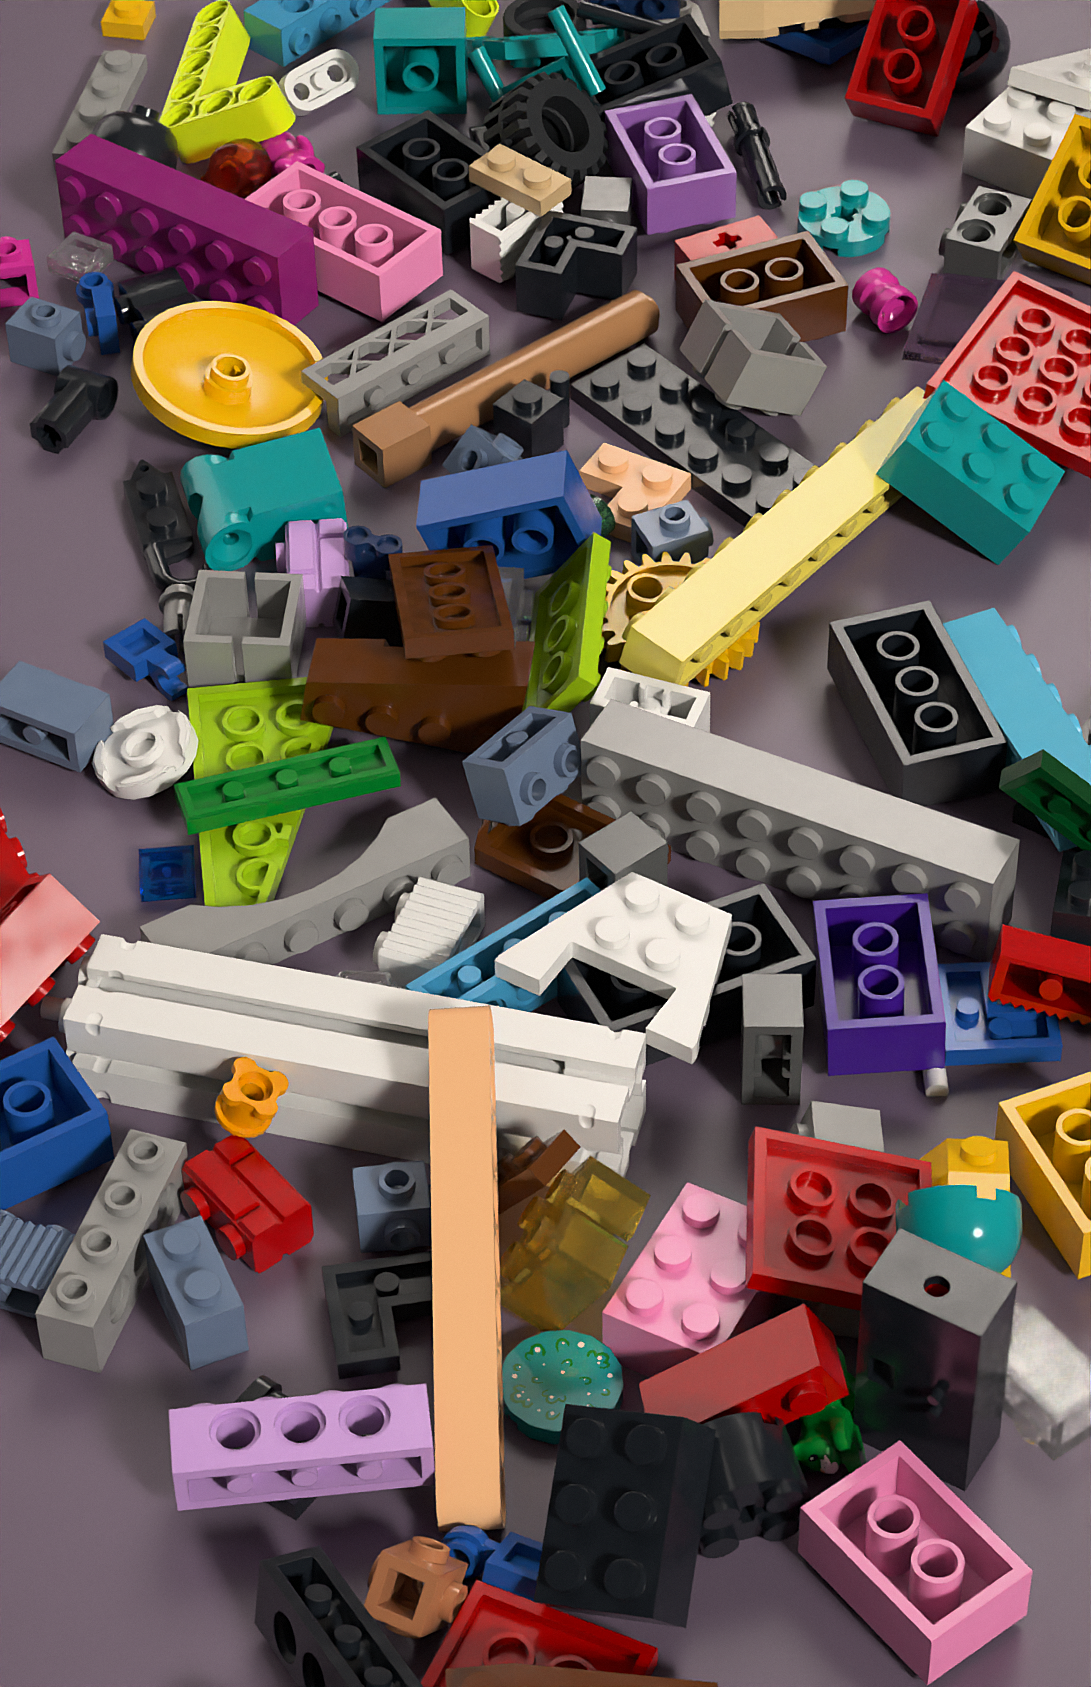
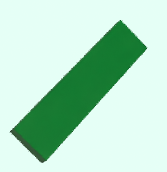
[174,737,401,835]

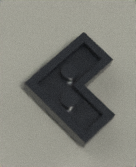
[322,1251,433,1379]

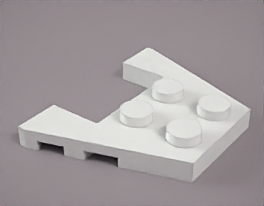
[495,872,732,1064]

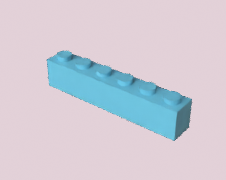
[943,608,1091,852]

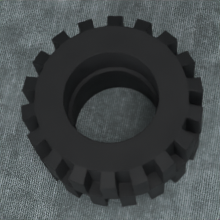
[483,72,609,190]

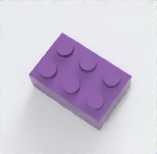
[605,94,737,235]

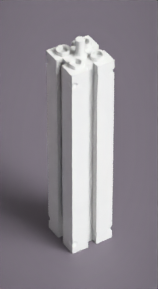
[40,934,646,1200]

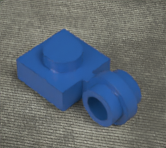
[76,272,120,355]
[441,1525,543,1601]

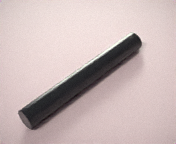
[577,0,709,40]

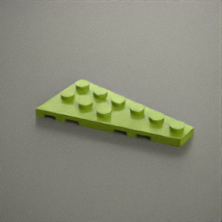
[187,677,334,907]

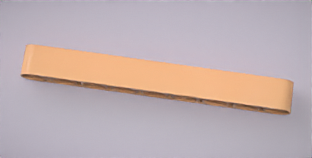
[428,1005,506,1533]

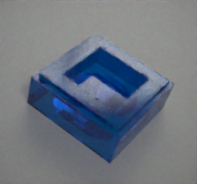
[138,845,197,902]

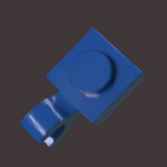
[103,618,188,701]

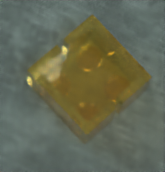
[500,1156,651,1332]

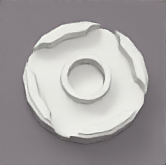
[92,705,199,800]

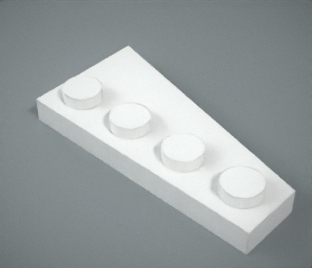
[1007,48,1091,111]

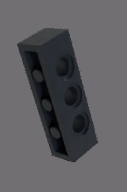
[255,1545,423,1687]

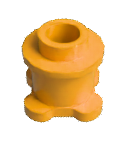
[214,1057,289,1138]

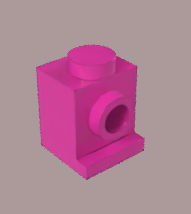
[0,236,39,308]

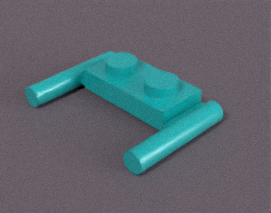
[468,5,606,103]

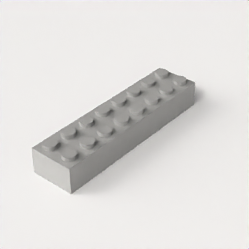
[581,699,1020,962]

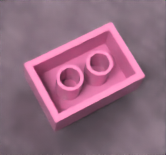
[602,1182,781,1377]
[798,1440,1033,1686]

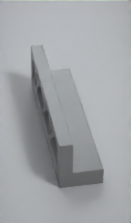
[301,289,490,437]

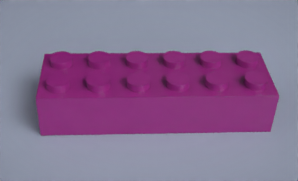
[55,134,319,326]

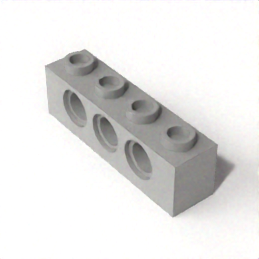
[35,1129,188,1373]

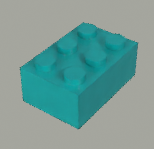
[876,380,1065,565]

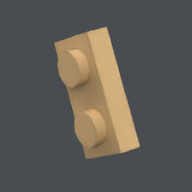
[469,144,572,217]

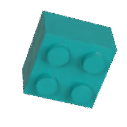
[373,7,468,115]

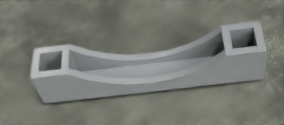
[140,798,471,965]

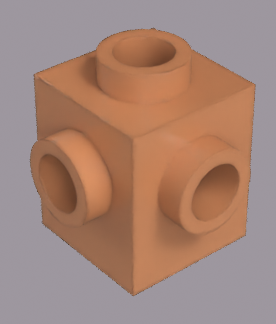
[364,1536,468,1639]

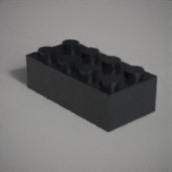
[827,600,1008,807]
[557,883,816,1066]

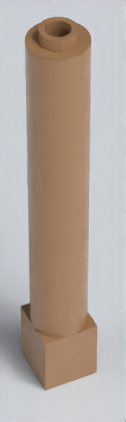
[352,290,660,488]

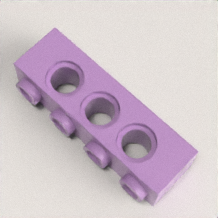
[169,1384,435,1511]

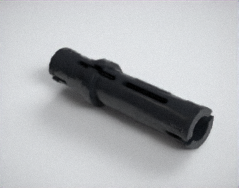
[727,102,787,210]

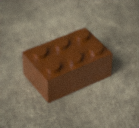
[676,231,848,342]

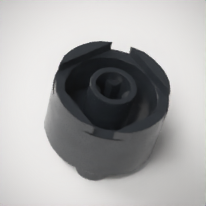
[699,1412,811,1558]

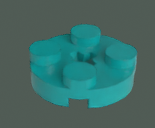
[797,179,891,257]

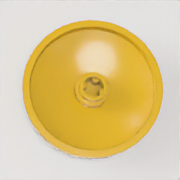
[131,301,328,449]

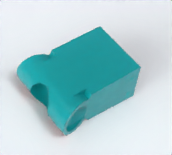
[180,428,348,571]

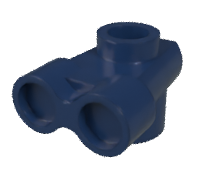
[343,525,403,580]

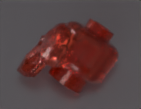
[199,138,272,199]

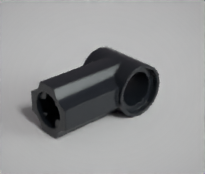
[30,365,118,454]

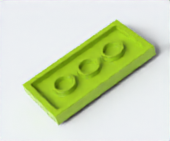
[522,532,612,712]

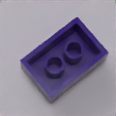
[813,893,946,1076]

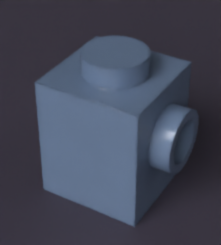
[5,297,86,377]
[631,499,714,566]

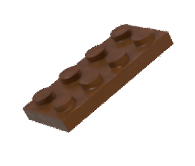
[388,545,515,662]

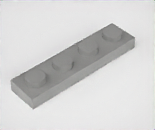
[52,50,148,168]

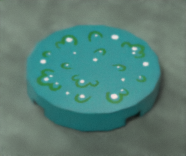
[502,1330,624,1444]

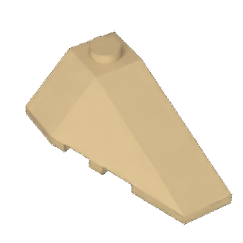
[719,0,876,39]

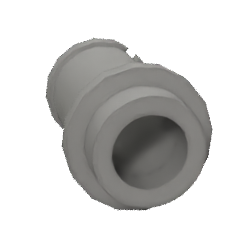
[159,584,194,651]

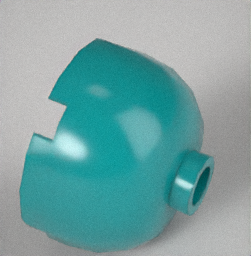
[895,1184,1022,1274]

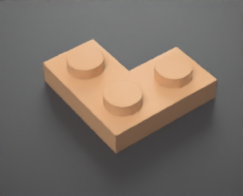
[579,443,691,543]

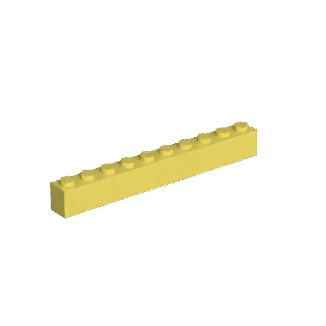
[619,386,926,686]

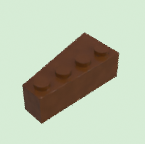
[300,638,535,754]

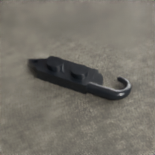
[123,459,212,592]

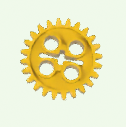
[601,551,760,687]

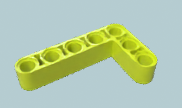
[159,0,296,164]

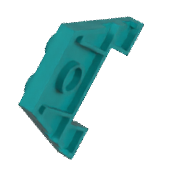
[467,26,625,68]

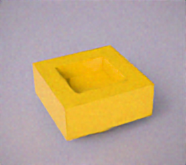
[101,0,156,40]

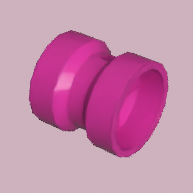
[852,267,918,333]

